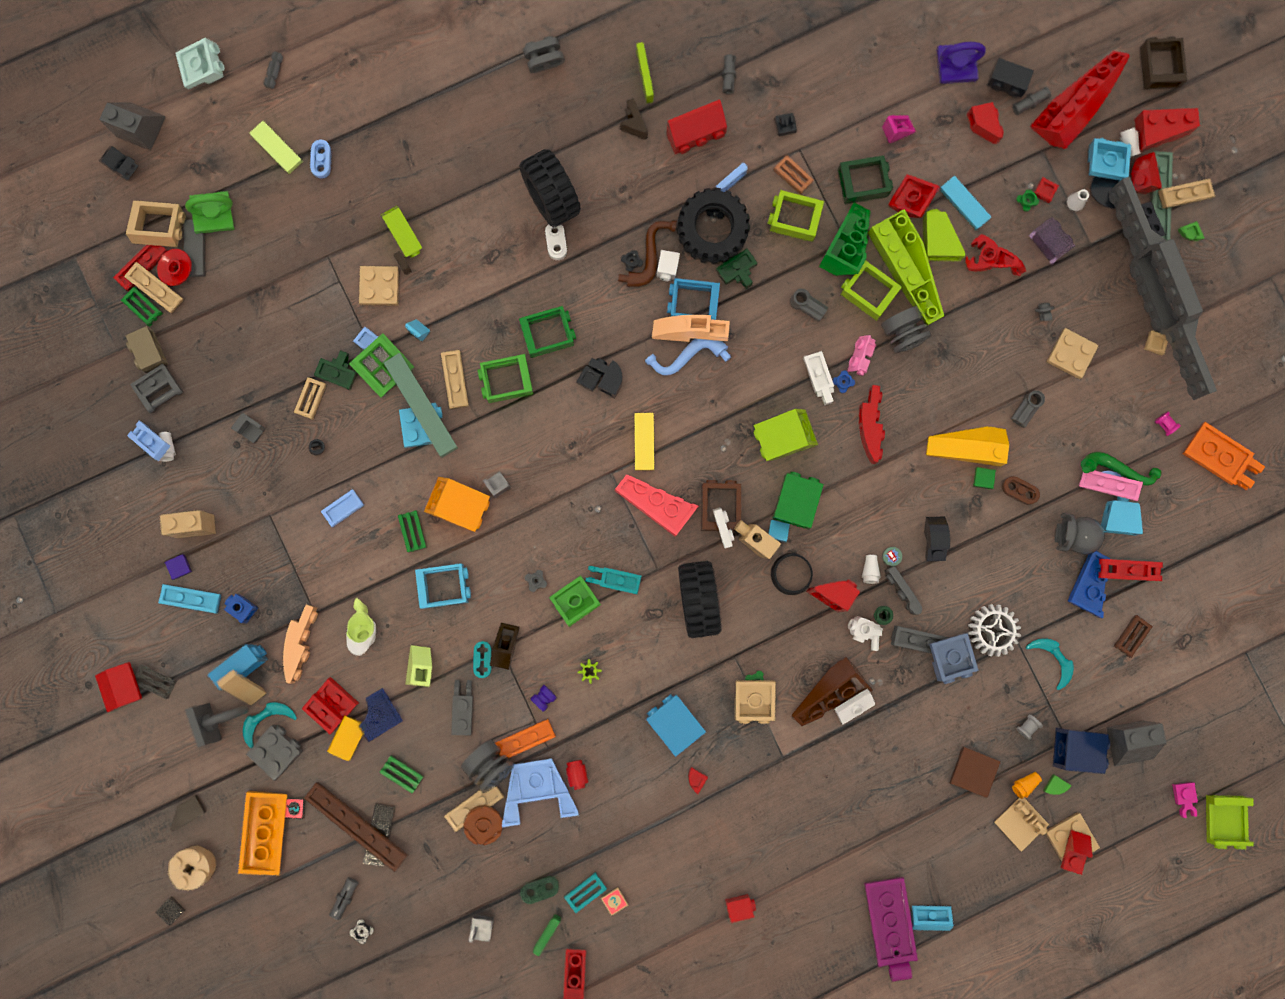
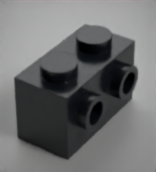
[987,58,1034,98]

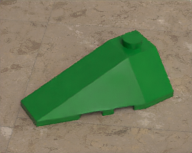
[819,202,870,276]

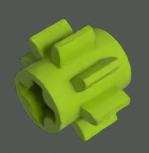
[578,659,602,684]

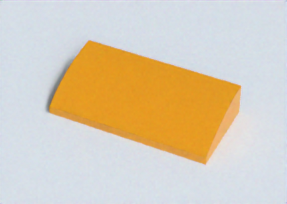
[238,791,287,875]

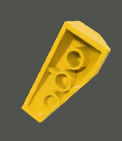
[926,426,1009,467]

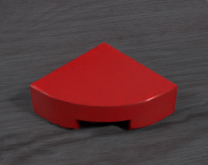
[688,767,708,794]

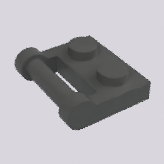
[130,363,183,414]

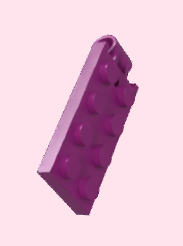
[864,877,918,982]

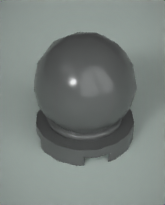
[1055,513,1105,555]

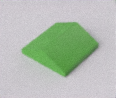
[549,576,601,627]

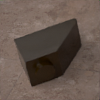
[490,623,520,670]

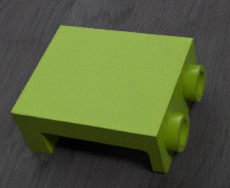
[1206,795,1254,849]

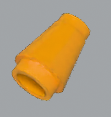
[1012,772,1042,799]

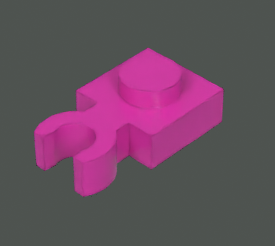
[1172,782,1198,818]

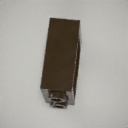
[1140,36,1187,90]

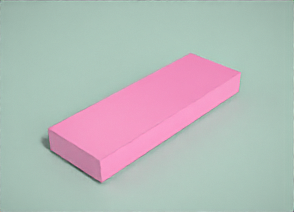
[1079,470,1143,501]

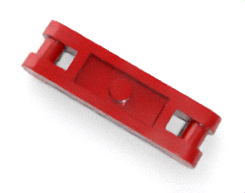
[1098,559,1163,581]

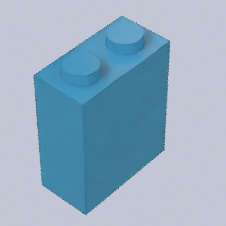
[646,694,706,757]

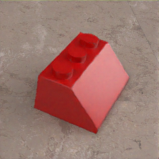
[666,99,727,154]
[806,580,860,613]

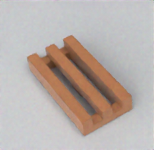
[774,155,814,195]

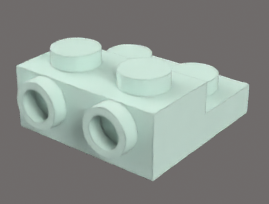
[176,38,225,89]

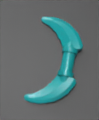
[1026,638,1074,690]
[243,702,297,748]

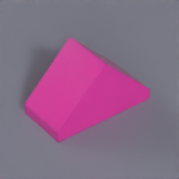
[882,115,916,144]

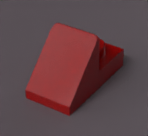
[1060,830,1093,875]

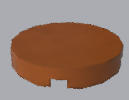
[463,805,503,845]

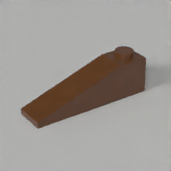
[791,657,873,726]

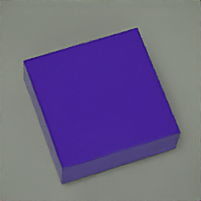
[165,554,192,580]

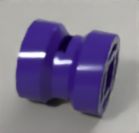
[530,685,557,712]

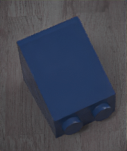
[1053,728,1110,774]

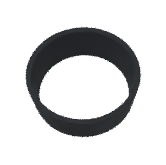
[771,553,813,595]

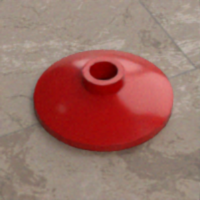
[157,249,192,286]

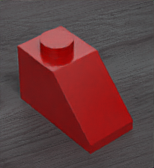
[1131,152,1162,194]

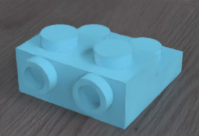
[1088,138,1131,181]
[399,403,443,448]

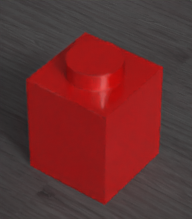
[725,894,756,923]

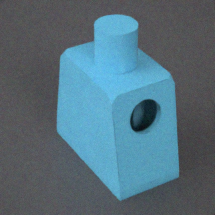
[1101,496,1143,536]

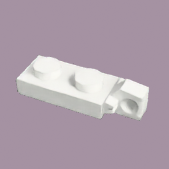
[803,351,834,406]

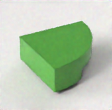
[1178,221,1204,241]
[1043,775,1071,795]

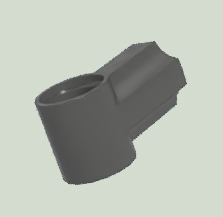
[790,289,828,322]
[1010,390,1045,428]

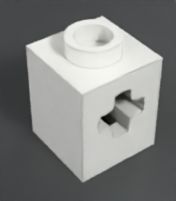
[657,250,680,281]

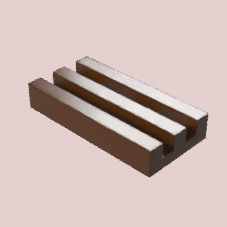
[1114,615,1153,658]

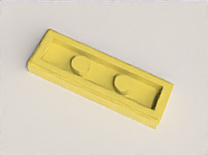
[635,413,654,471]

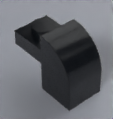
[99,146,138,181]
[588,358,622,399]
[924,516,950,562]

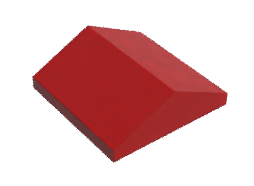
[888,174,940,218]
[95,662,142,712]

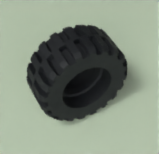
[519,149,581,227]
[677,188,750,264]
[678,561,721,638]

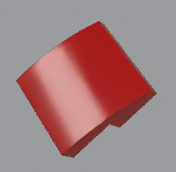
[302,677,359,735]

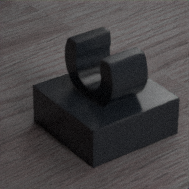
[774,113,797,136]

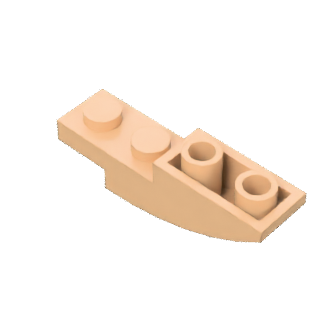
[652,315,730,342]
[283,605,318,684]

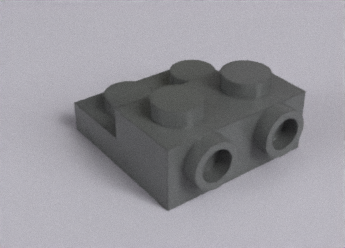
[246,725,303,781]

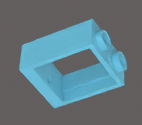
[415,563,471,609]

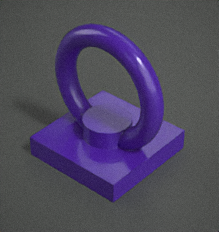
[937,42,986,84]

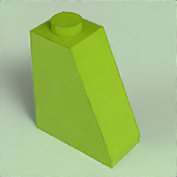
[381,205,422,258]
[923,209,965,261]

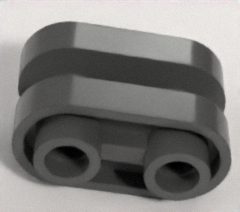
[523,36,565,73]

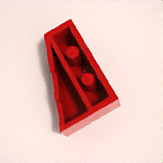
[1134,108,1200,153]

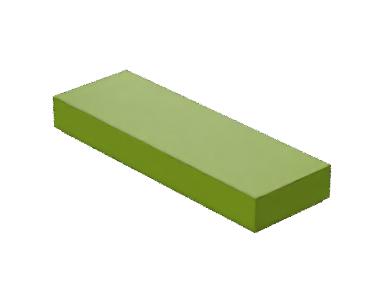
[636,42,654,104]

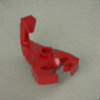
[966,234,1026,276]

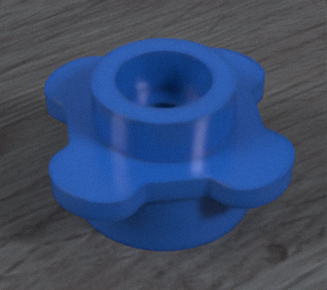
[832,371,855,393]

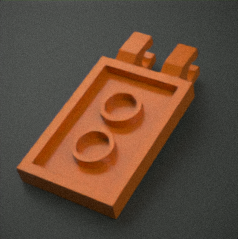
[1182,422,1265,490]

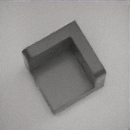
[231,413,266,443]

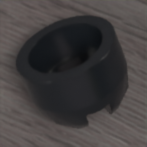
[308,439,325,455]

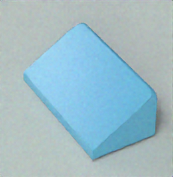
[911,906,954,931]

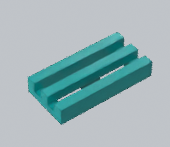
[564,872,607,913]

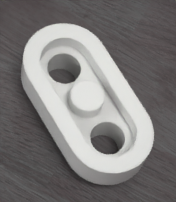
[545,224,567,260]

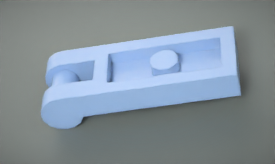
[127,420,170,461]

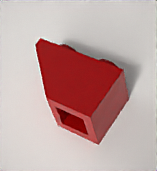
[967,102,1004,145]

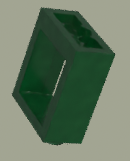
[837,155,893,204]

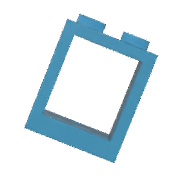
[667,278,720,320]
[208,644,268,690]

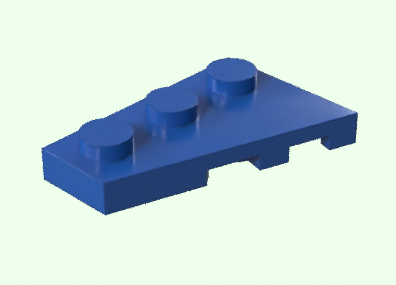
[1067,551,1110,618]

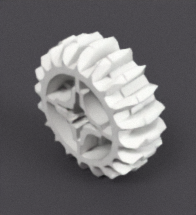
[968,604,1021,656]

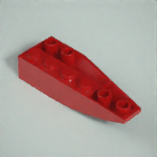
[1030,51,1130,149]

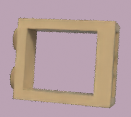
[126,200,186,247]

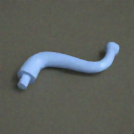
[645,339,731,375]

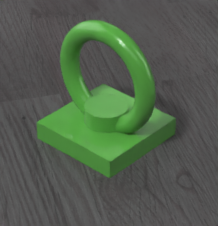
[185,191,234,234]

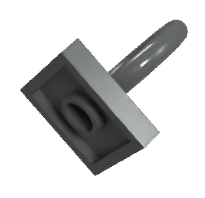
[185,703,249,747]

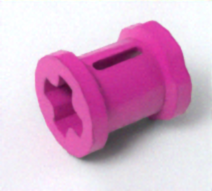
[1154,411,1181,436]

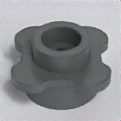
[525,570,547,592]

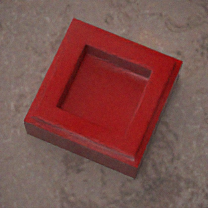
[1034,177,1059,203]

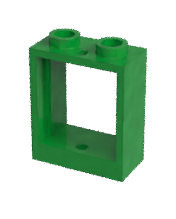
[519,306,576,358]

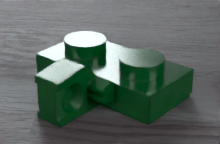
[716,248,757,289]
[314,350,357,390]

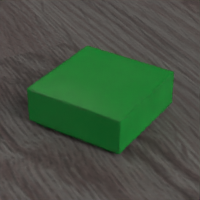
[973,467,996,489]

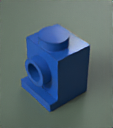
[224,594,258,624]

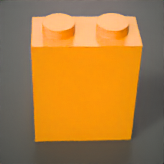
[424,477,490,532]

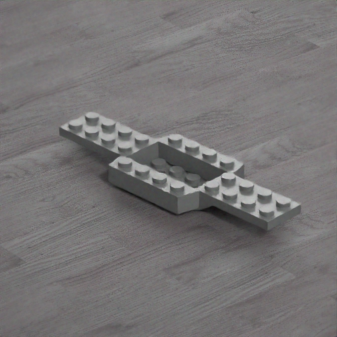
[1109,176,1217,400]

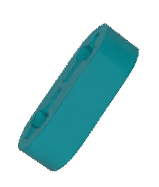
[473,641,492,678]

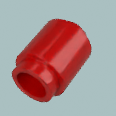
[566,760,589,790]

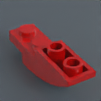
[859,385,885,464]
[563,949,586,999]

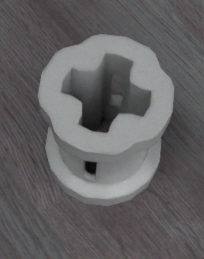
[1016,714,1043,741]

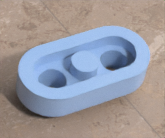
[310,140,331,178]

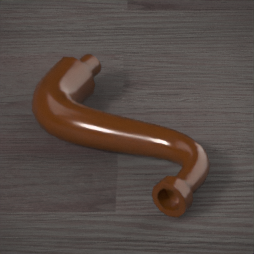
[618,220,677,287]

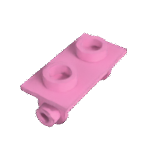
[847,335,876,376]

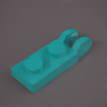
[585,566,641,595]

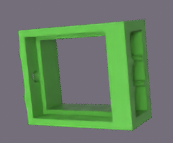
[478,354,533,403]

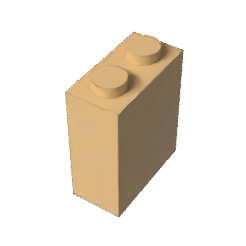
[160,510,216,538]

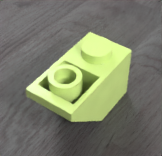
[405,645,432,687]

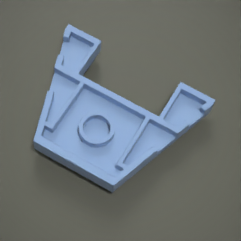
[502,758,579,827]

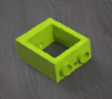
[768,190,824,242]
[840,260,902,321]

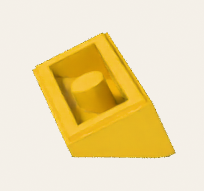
[327,716,366,761]

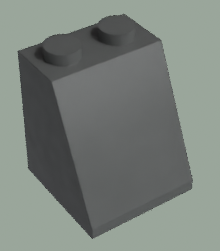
[99,102,166,151]
[1106,721,1166,766]

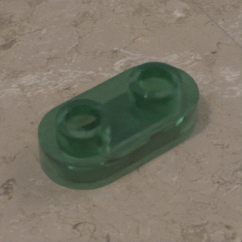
[520,876,559,904]

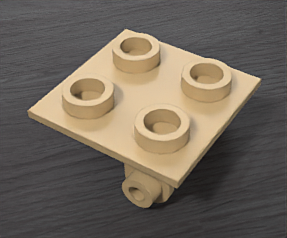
[994,798,1049,852]

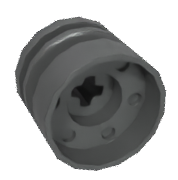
[881,306,932,354]
[461,740,514,793]

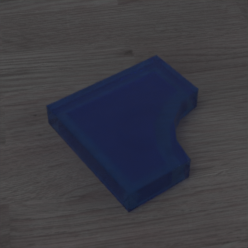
[358,688,403,743]

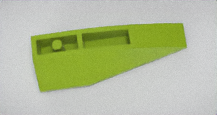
[867,210,944,326]

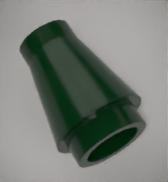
[874,606,894,625]

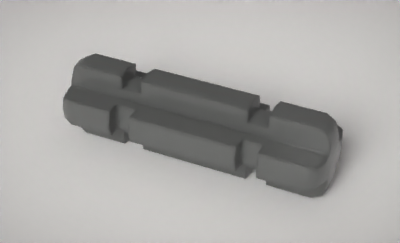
[263,52,283,89]

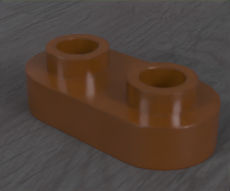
[1002,476,1040,505]

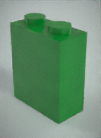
[772,472,824,530]

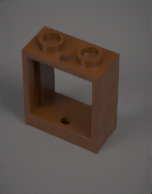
[701,480,741,531]

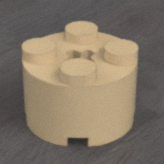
[168,845,216,890]

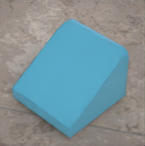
[405,320,430,341]
[768,520,790,543]

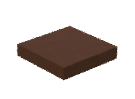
[949,747,1001,798]

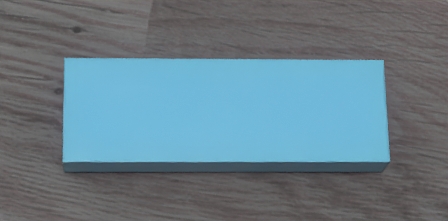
[939,176,991,230]
[159,584,222,614]

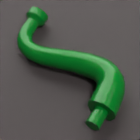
[1081,452,1162,486]

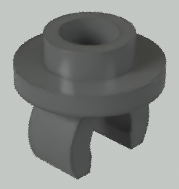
[1035,303,1055,322]

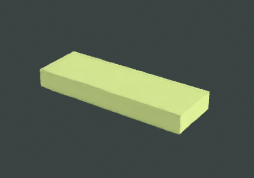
[250,121,302,174]

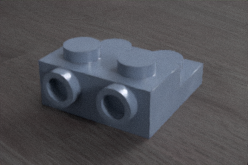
[929,633,979,684]

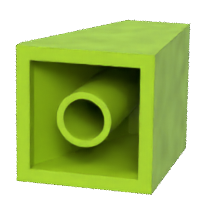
[754,409,818,461]

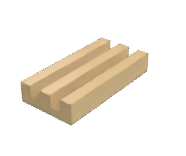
[294,377,327,420]

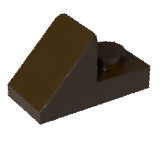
[620,98,648,140]

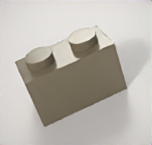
[125,326,168,373]

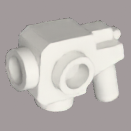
[848,616,883,651]

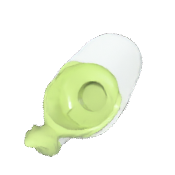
[346,598,376,656]

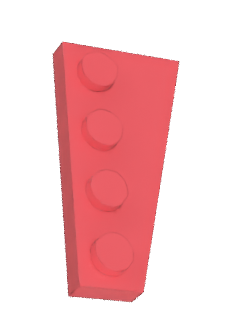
[615,475,699,537]

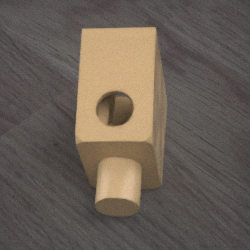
[734,520,781,559]

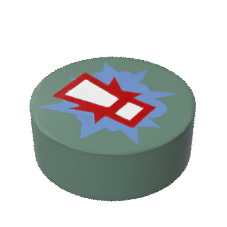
[882,547,902,566]

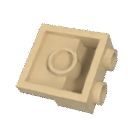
[734,680,775,724]

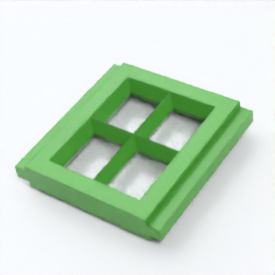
[349,333,414,397]

